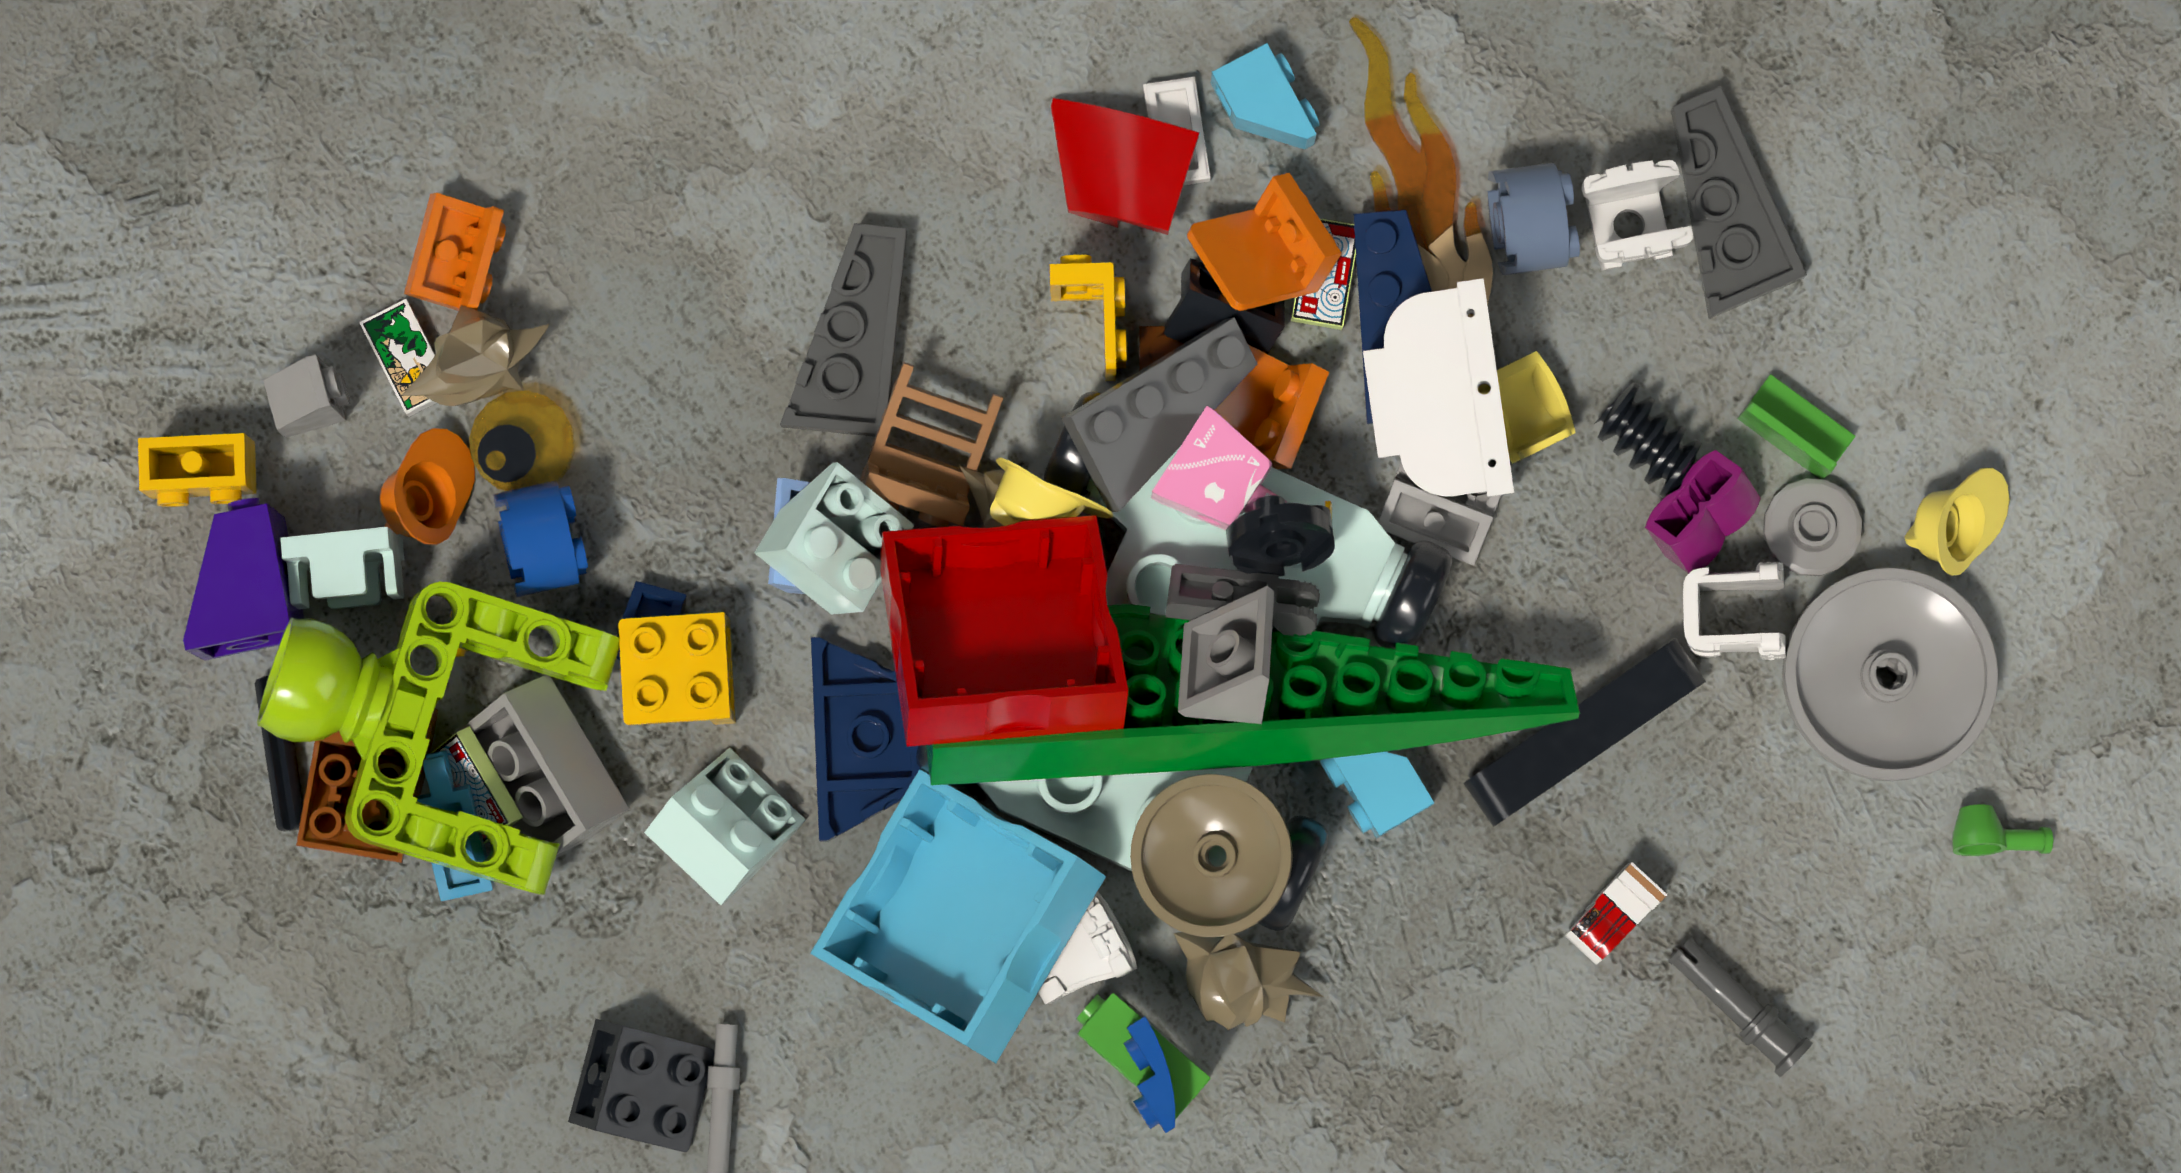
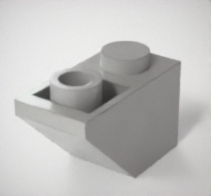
[263,354,350,438]

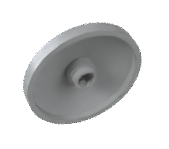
[1782,568,1998,781]

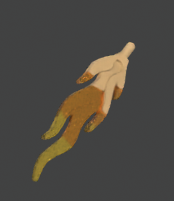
[1349,17,1493,317]

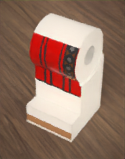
[1565,862,1667,965]

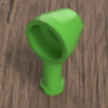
[1952,804,2053,856]

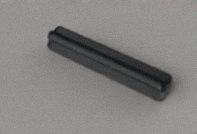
[254,676,304,832]

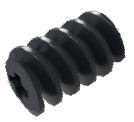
[1594,382,1702,498]

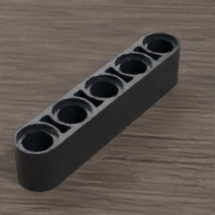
[1463,638,1706,827]

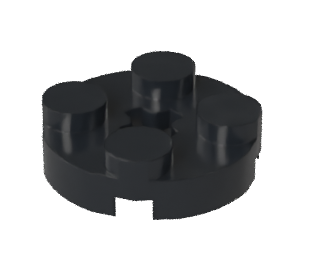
[1226,495,1335,576]

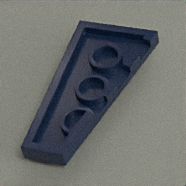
[1353,210,1432,424]

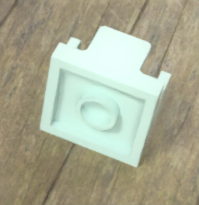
[281,527,404,610]

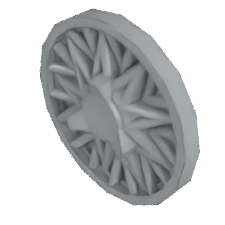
[1763,478,1862,576]

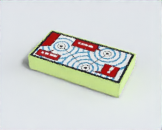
[1291,218,1356,330]
[431,726,523,844]

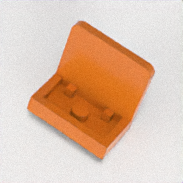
[1187,173,1342,311]

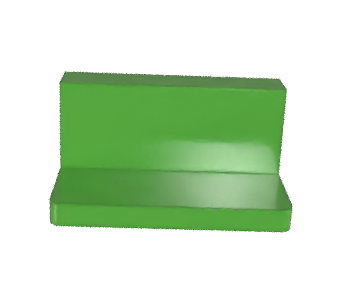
[1737,374,1856,479]

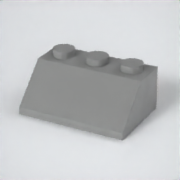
[457,675,630,858]

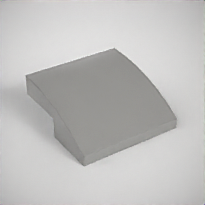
[1378,460,1513,566]

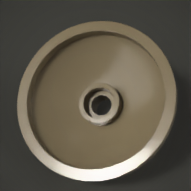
[1130,774,1293,937]

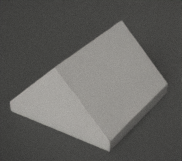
[1178,586,1274,724]

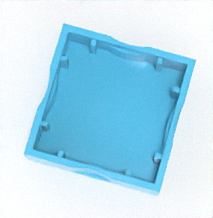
[810,769,1106,1063]

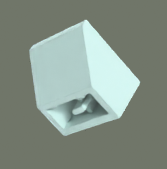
[754,462,914,615]
[644,748,806,905]

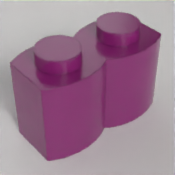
[1645,450,1760,574]

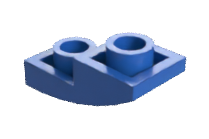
[1123,1016,1175,1133]

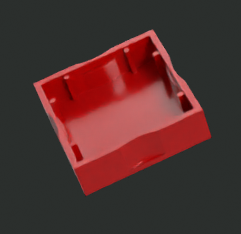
[880,515,1128,747]

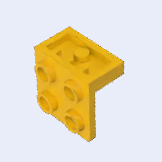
[618,612,736,726]

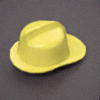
[989,457,1113,526]
[1905,468,2009,576]

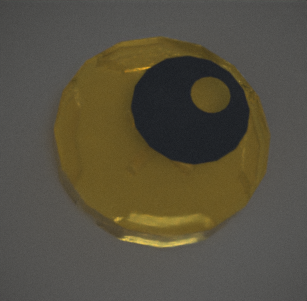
[469,390,576,492]

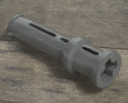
[1668,936,1813,1077]

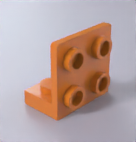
[1214,345,1329,469]

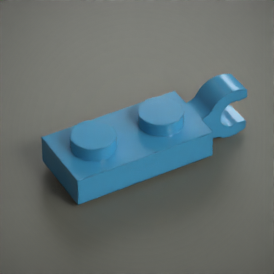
[417,750,495,902]

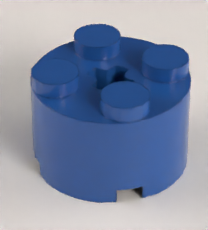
[493,480,588,597]

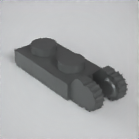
[1166,564,1320,636]

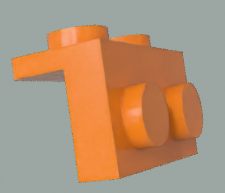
[404,192,506,311]

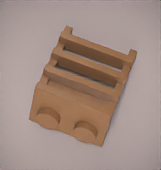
[860,362,1003,527]

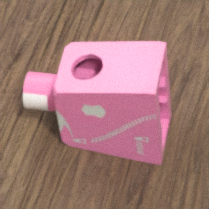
[1151,406,1287,530]

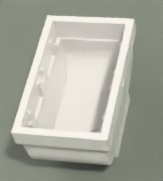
[1363,278,1514,497]

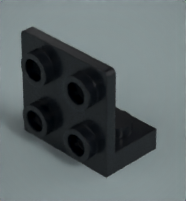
[568,1019,715,1152]

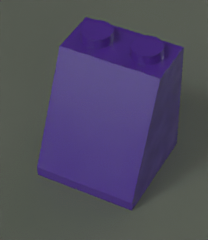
[183,498,304,661]

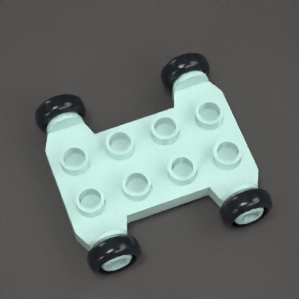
[916,391,1452,931]

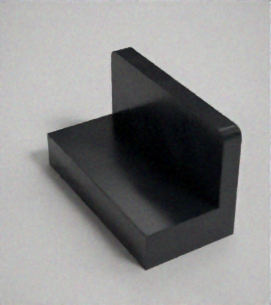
[1164,258,1285,354]

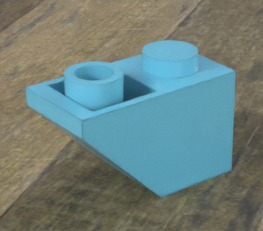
[1210,43,1320,149]
[1320,752,1434,839]

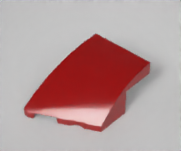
[1051,98,1200,235]

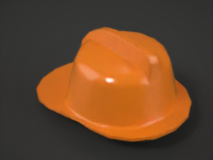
[379,428,475,545]

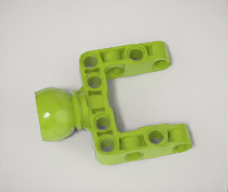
[257,581,620,895]

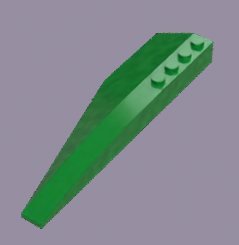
[926,604,1580,785]

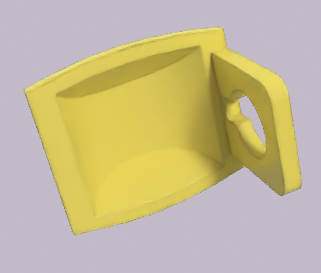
[1478,351,1576,464]

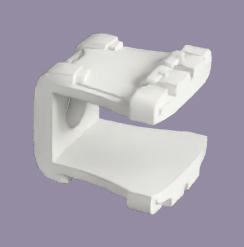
[1582,160,1693,270]
[1683,562,1786,660]
[1038,891,1137,1005]

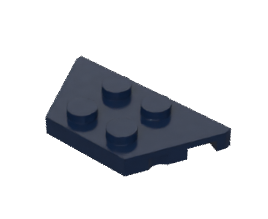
[811,637,923,842]

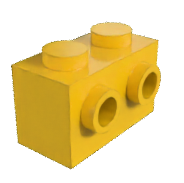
[138,433,257,507]

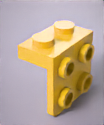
[1050,255,1127,381]

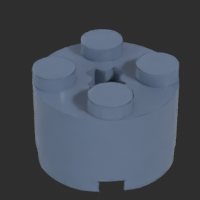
[1487,162,1580,275]

